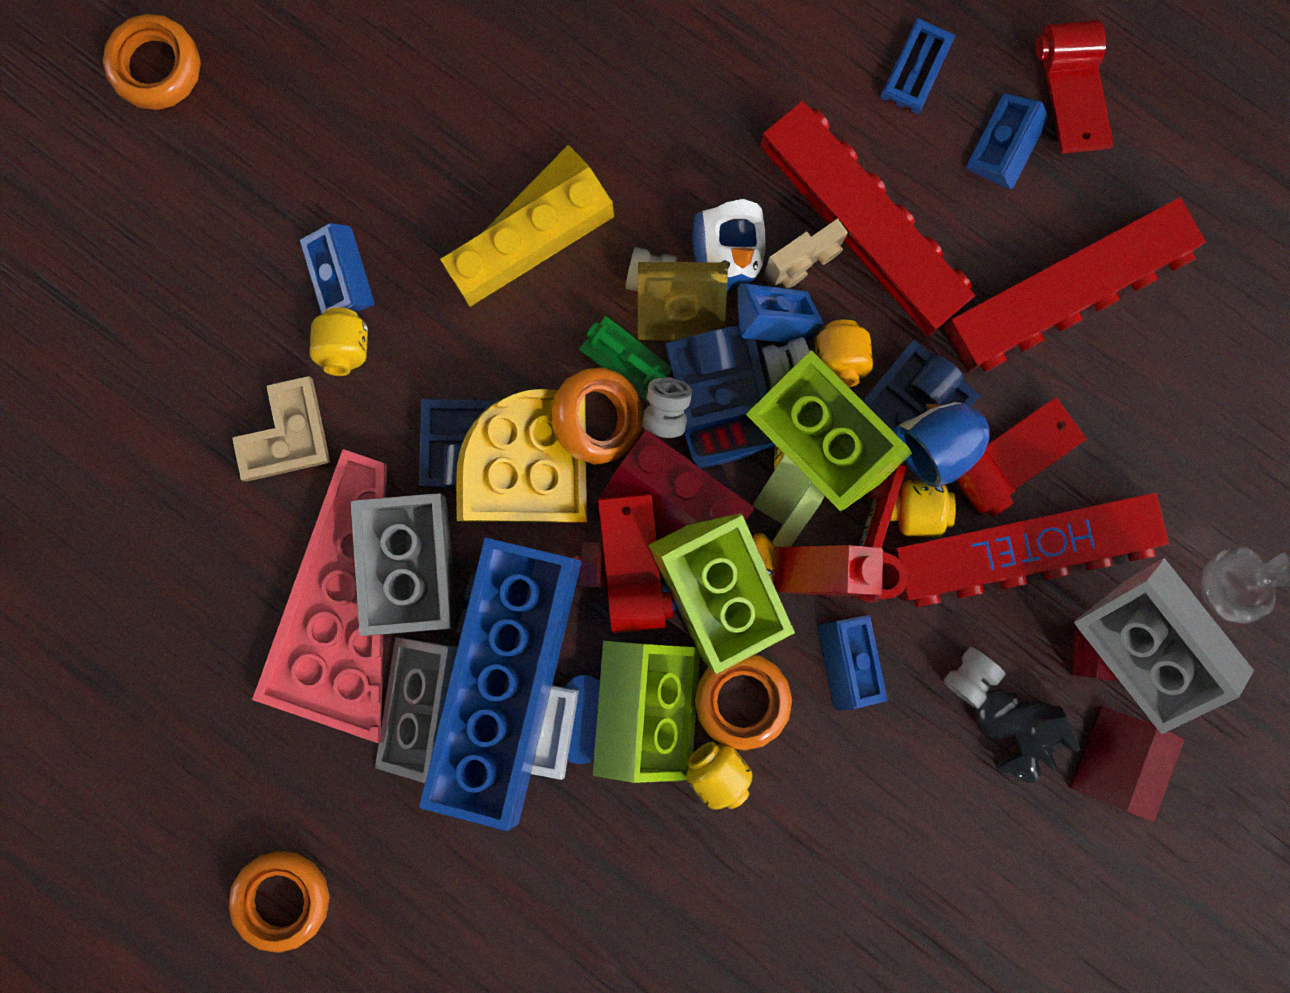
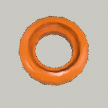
[102,14,201,110]
[551,368,644,465]
[694,654,792,751]
[228,850,330,953]

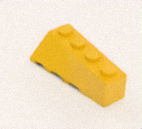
[440,145,614,307]

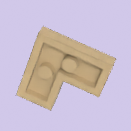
[763,219,848,289]
[232,376,331,482]

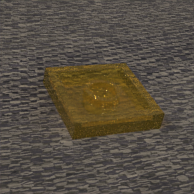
[638,262,728,340]

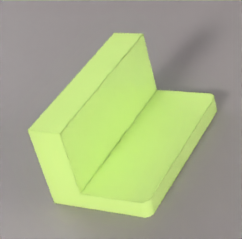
[754,455,825,547]

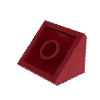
[1069,706,1184,822]

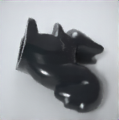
[974,689,1081,783]

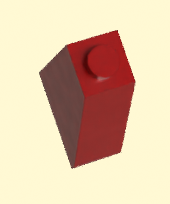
[773,545,883,596]

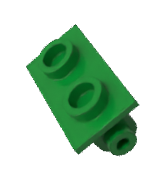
[579,316,672,402]

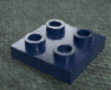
[665,325,768,428]
[863,340,981,447]
[419,399,499,488]

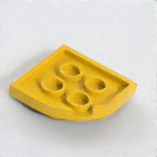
[456,389,587,523]

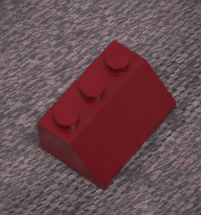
[594,429,755,541]

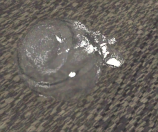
[1201,546,1290,624]

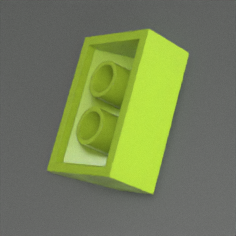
[746,350,912,511]
[648,513,795,674]
[593,641,700,783]

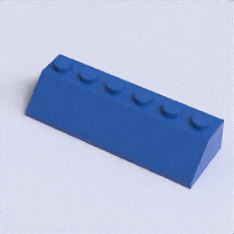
[419,538,582,831]

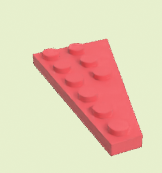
[252,449,387,743]

